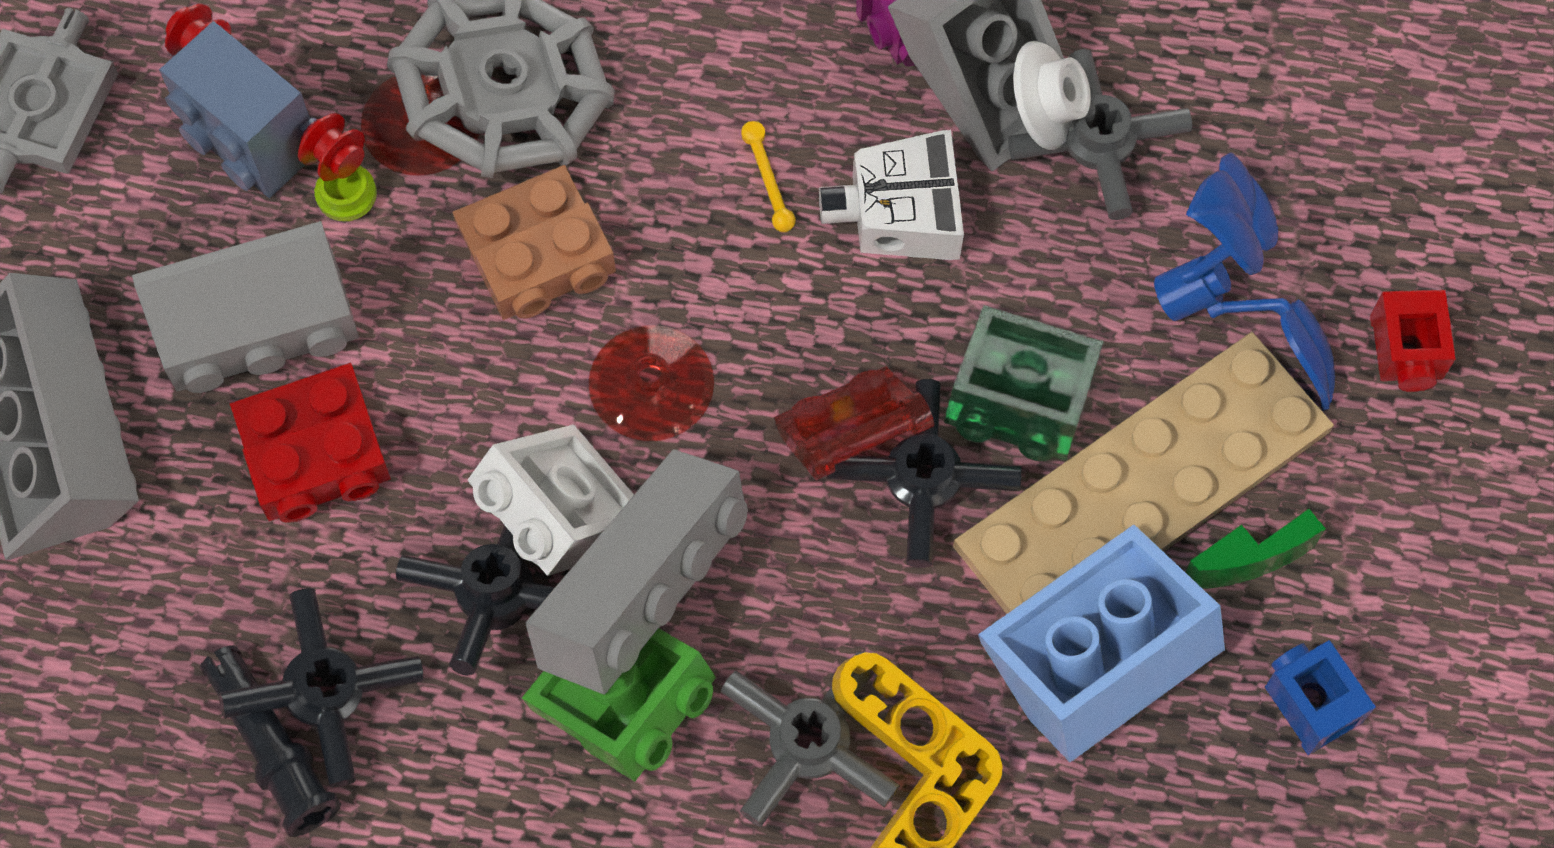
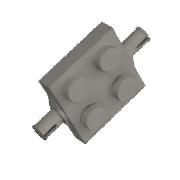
[0,8,118,193]

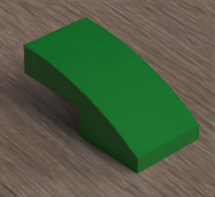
[1185,509,1326,589]

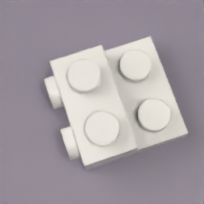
[467,425,634,576]

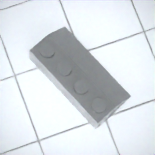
[0,273,139,560]

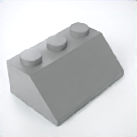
[132,221,359,393]

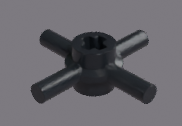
[827,379,1021,568]
[396,525,555,676]
[219,588,423,787]

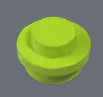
[314,166,377,221]

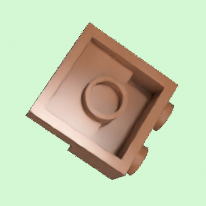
[452,165,616,320]

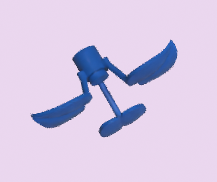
[1154,152,1335,412]

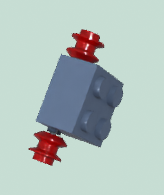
[159,3,365,198]

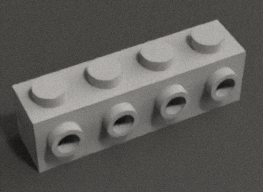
[525,449,748,695]

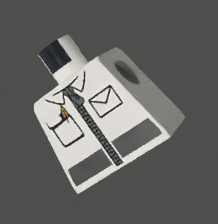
[819,130,964,260]

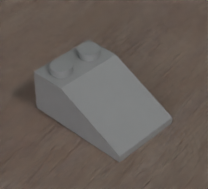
[888,0,1064,171]

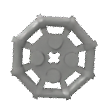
[387,0,615,178]

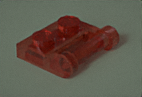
[774,366,934,481]

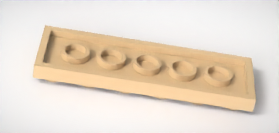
[953,332,1334,614]

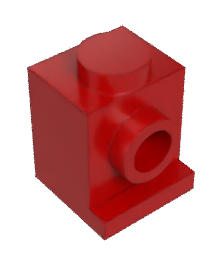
[1370,290,1456,392]

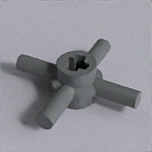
[1008,49,1192,220]
[721,652,900,827]

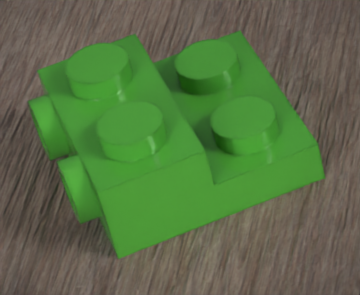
[522,628,716,782]

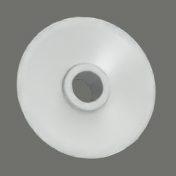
[1013,41,1091,150]

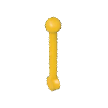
[741,121,796,232]

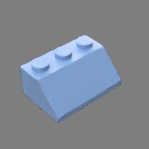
[978,525,1225,762]

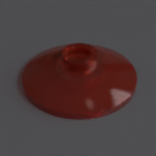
[361,75,479,176]
[589,325,714,441]

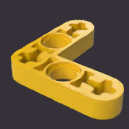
[832,652,1002,848]

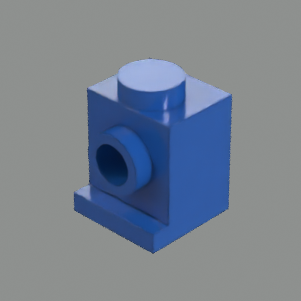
[1265,640,1376,756]

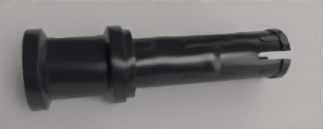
[200,645,341,837]

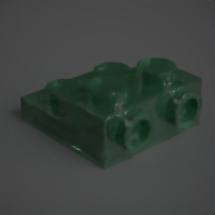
[944,305,1104,462]

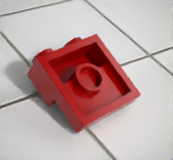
[230,363,391,523]

